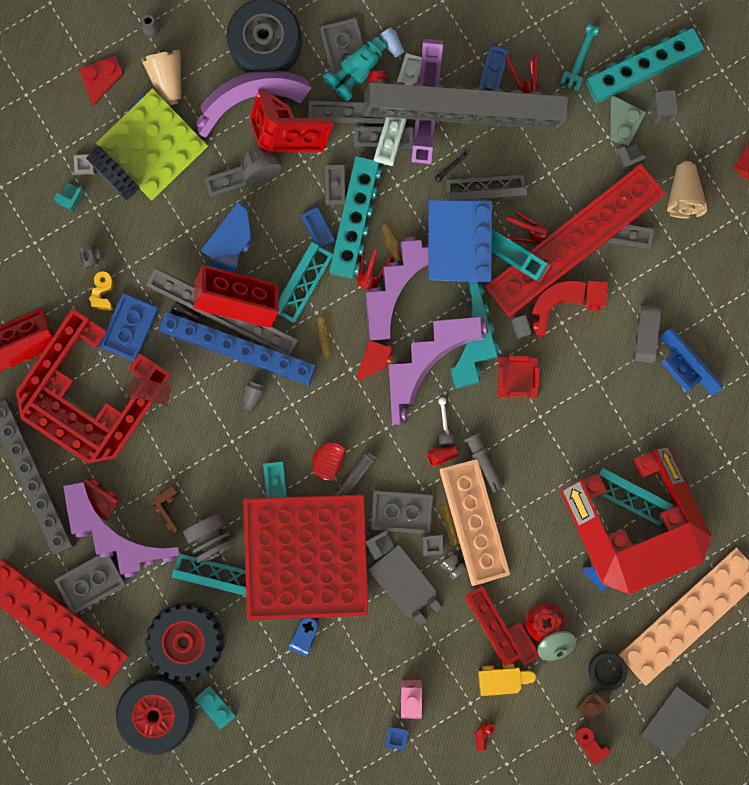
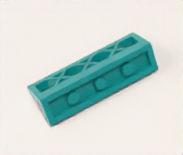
[278,242,333,324]
[597,468,674,527]
[172,553,246,596]

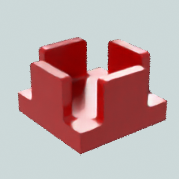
[497,356,539,398]

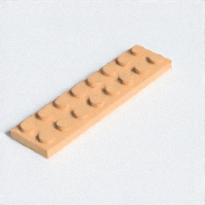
[618,548,749,686]

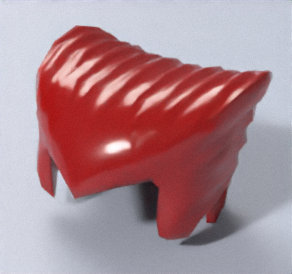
[312,442,345,480]

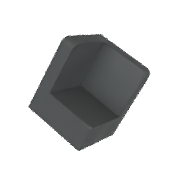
[615,144,647,171]
[366,530,395,560]

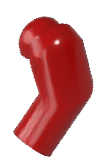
[475,722,495,751]

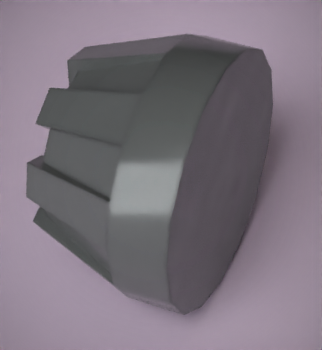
[241,148,282,186]

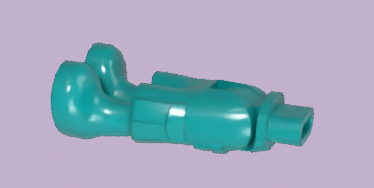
[322,37,387,101]

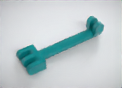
[560,23,600,92]

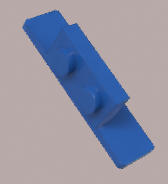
[660,328,724,396]

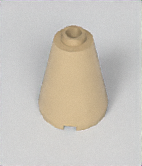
[142,50,181,106]
[667,161,707,219]

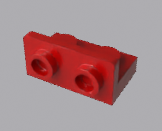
[83,478,120,521]

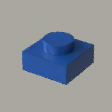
[385,726,408,751]

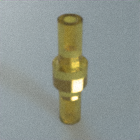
[381,224,402,263]
[316,318,331,358]

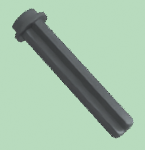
[334,451,376,496]

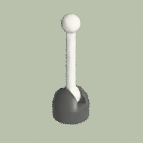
[439,397,455,446]

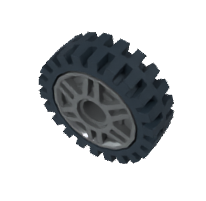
[86,146,140,200]

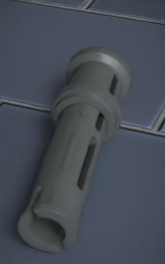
[464,432,504,492]

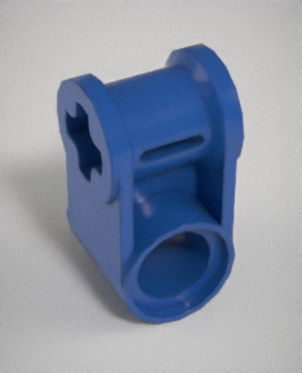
[288,618,318,657]

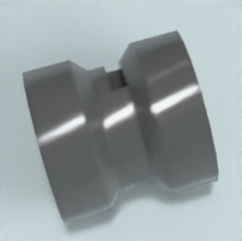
[440,552,467,580]

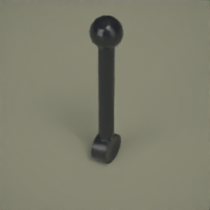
[435,152,467,182]

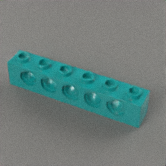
[585,28,704,104]
[330,156,382,279]

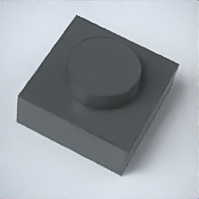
[422,533,443,556]

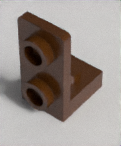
[152,486,180,533]
[576,690,611,723]

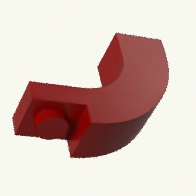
[531,281,586,338]

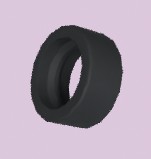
[588,651,628,691]

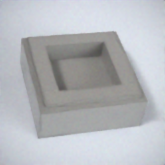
[74,154,95,175]

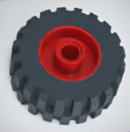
[145,603,225,681]

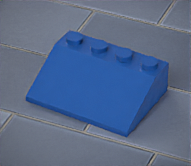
[428,199,492,282]

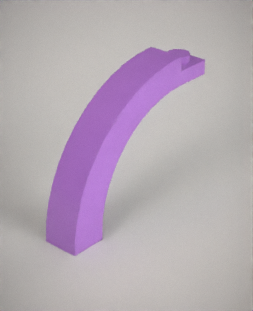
[412,39,443,164]
[196,71,311,138]

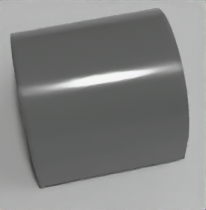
[511,315,532,339]

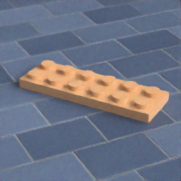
[439,459,510,586]

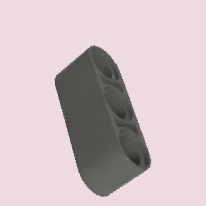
[634,304,661,363]

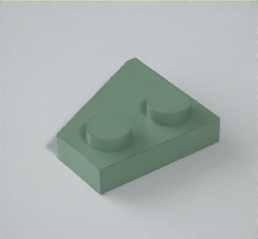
[610,95,646,148]

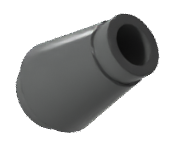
[141,15,161,37]
[243,380,265,411]

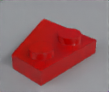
[79,56,123,105]

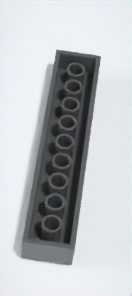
[364,80,568,129]

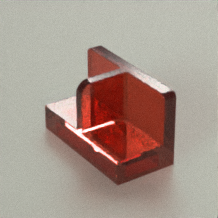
[126,376,173,406]

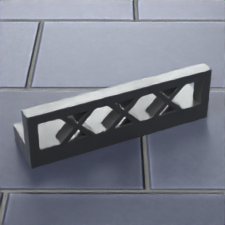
[446,175,527,201]

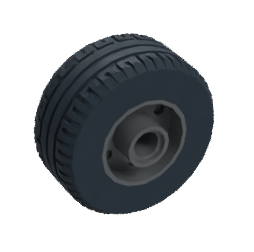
[226,0,302,73]

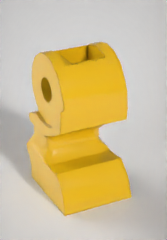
[89,271,114,311]

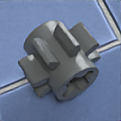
[76,245,102,269]

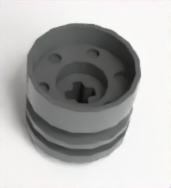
[183,513,236,563]

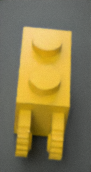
[478,664,536,696]

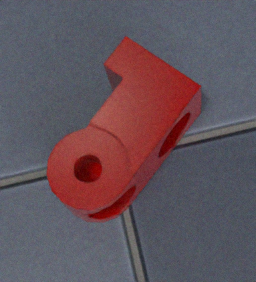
[575,726,611,765]

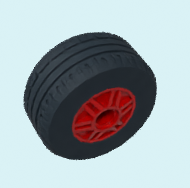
[115,675,195,755]

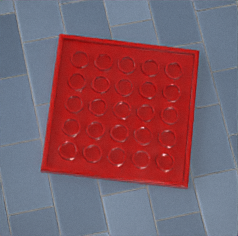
[243,495,368,620]

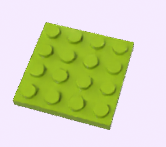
[96,88,208,201]

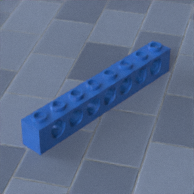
[159,312,316,386]

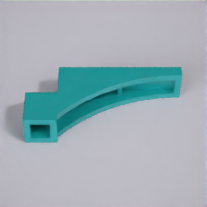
[450,282,500,389]

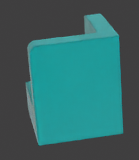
[53,183,85,212]

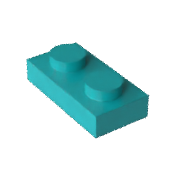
[263,462,287,498]
[195,685,236,730]

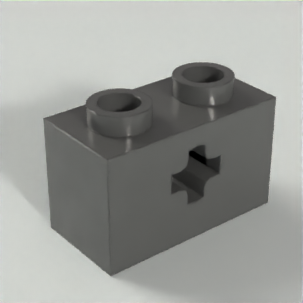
[649,88,678,125]

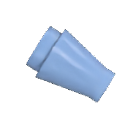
[379,27,405,58]

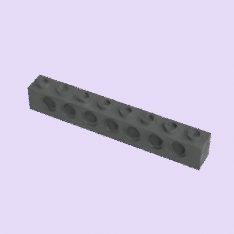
[0,401,75,555]

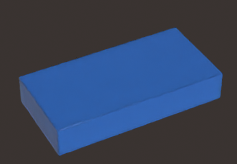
[300,206,336,248]

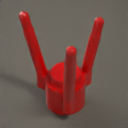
[505,54,539,94]
[505,211,548,245]
[356,248,396,290]

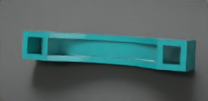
[491,228,551,282]

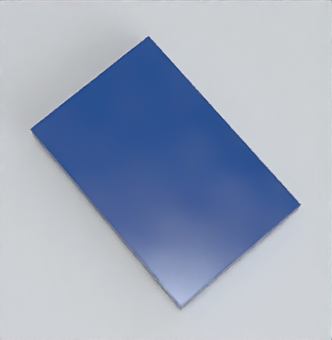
[99,292,160,361]

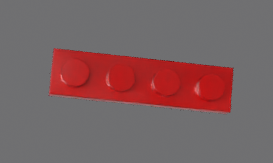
[464,586,523,667]

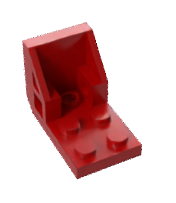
[249,90,333,153]

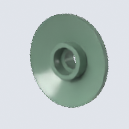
[537,631,576,661]

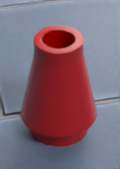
[427,445,458,467]

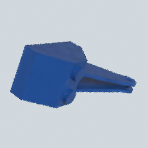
[201,200,253,273]

